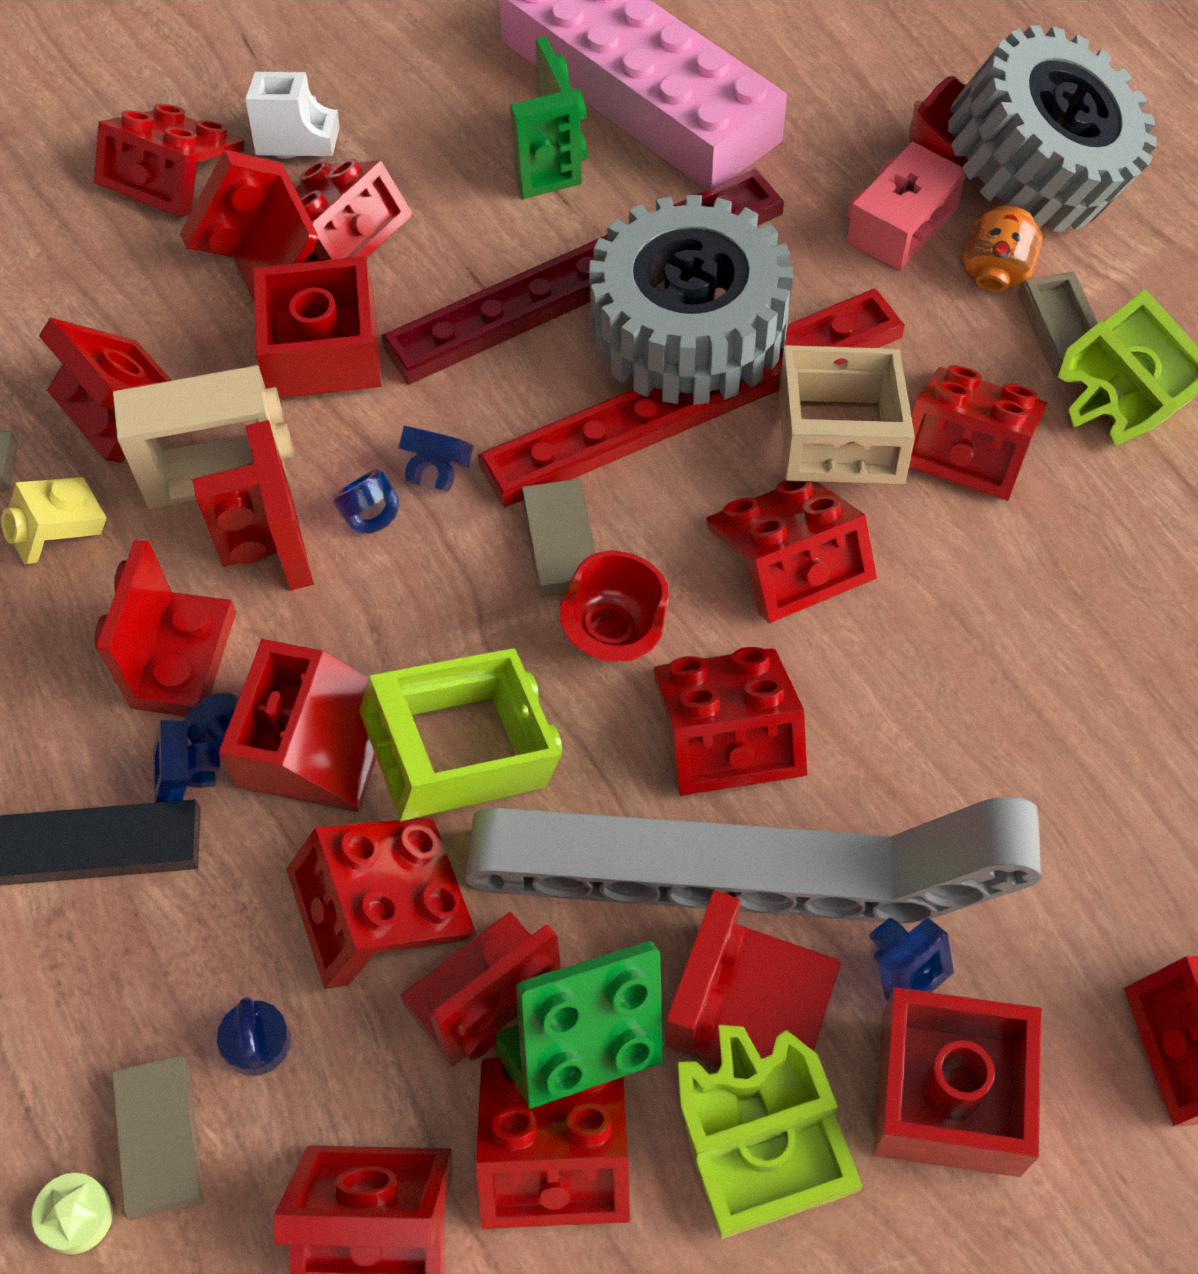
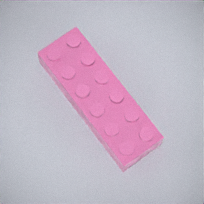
[499,0,787,190]

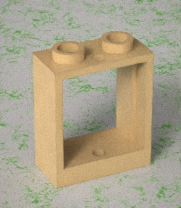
[778,345,915,484]
[113,365,294,509]

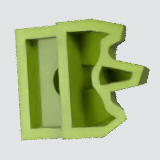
[1058,288,1198,447]
[678,1025,863,1240]

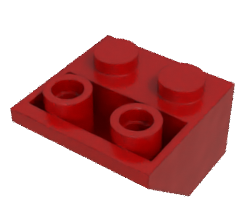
[219,639,376,812]

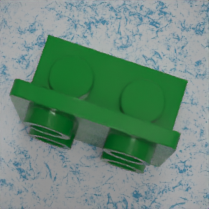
[510,36,588,199]
[495,941,663,1109]

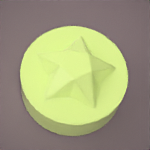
[32,1173,113,1254]

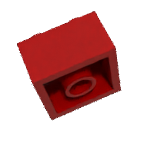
[253,256,382,398]
[873,987,1042,1177]

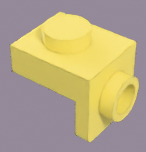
[1,477,106,564]

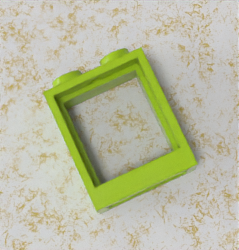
[359,648,562,821]

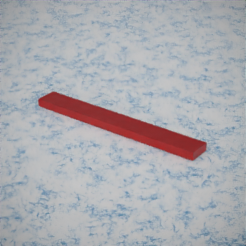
[478,288,905,508]

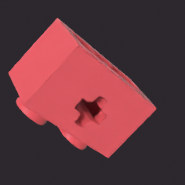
[846,141,966,271]

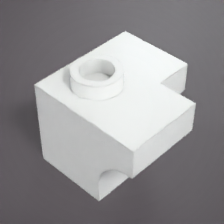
[245,72,340,159]

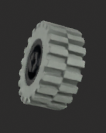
[948,25,1157,232]
[589,195,793,405]

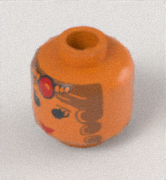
[963,205,1042,293]

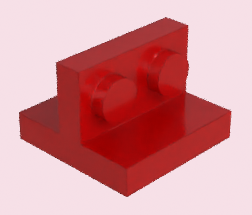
[39,317,172,463]
[192,420,314,591]
[273,1145,452,1274]

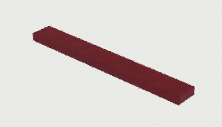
[381,168,784,385]

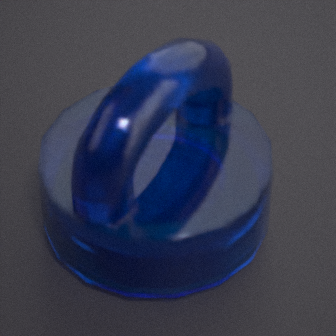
[333,469,400,534]
[182,692,239,752]
[217,997,291,1076]

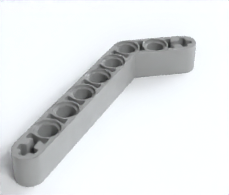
[465,797,1042,923]

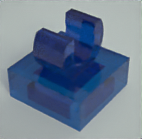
[398,425,474,492]
[153,720,220,803]
[869,917,954,1001]

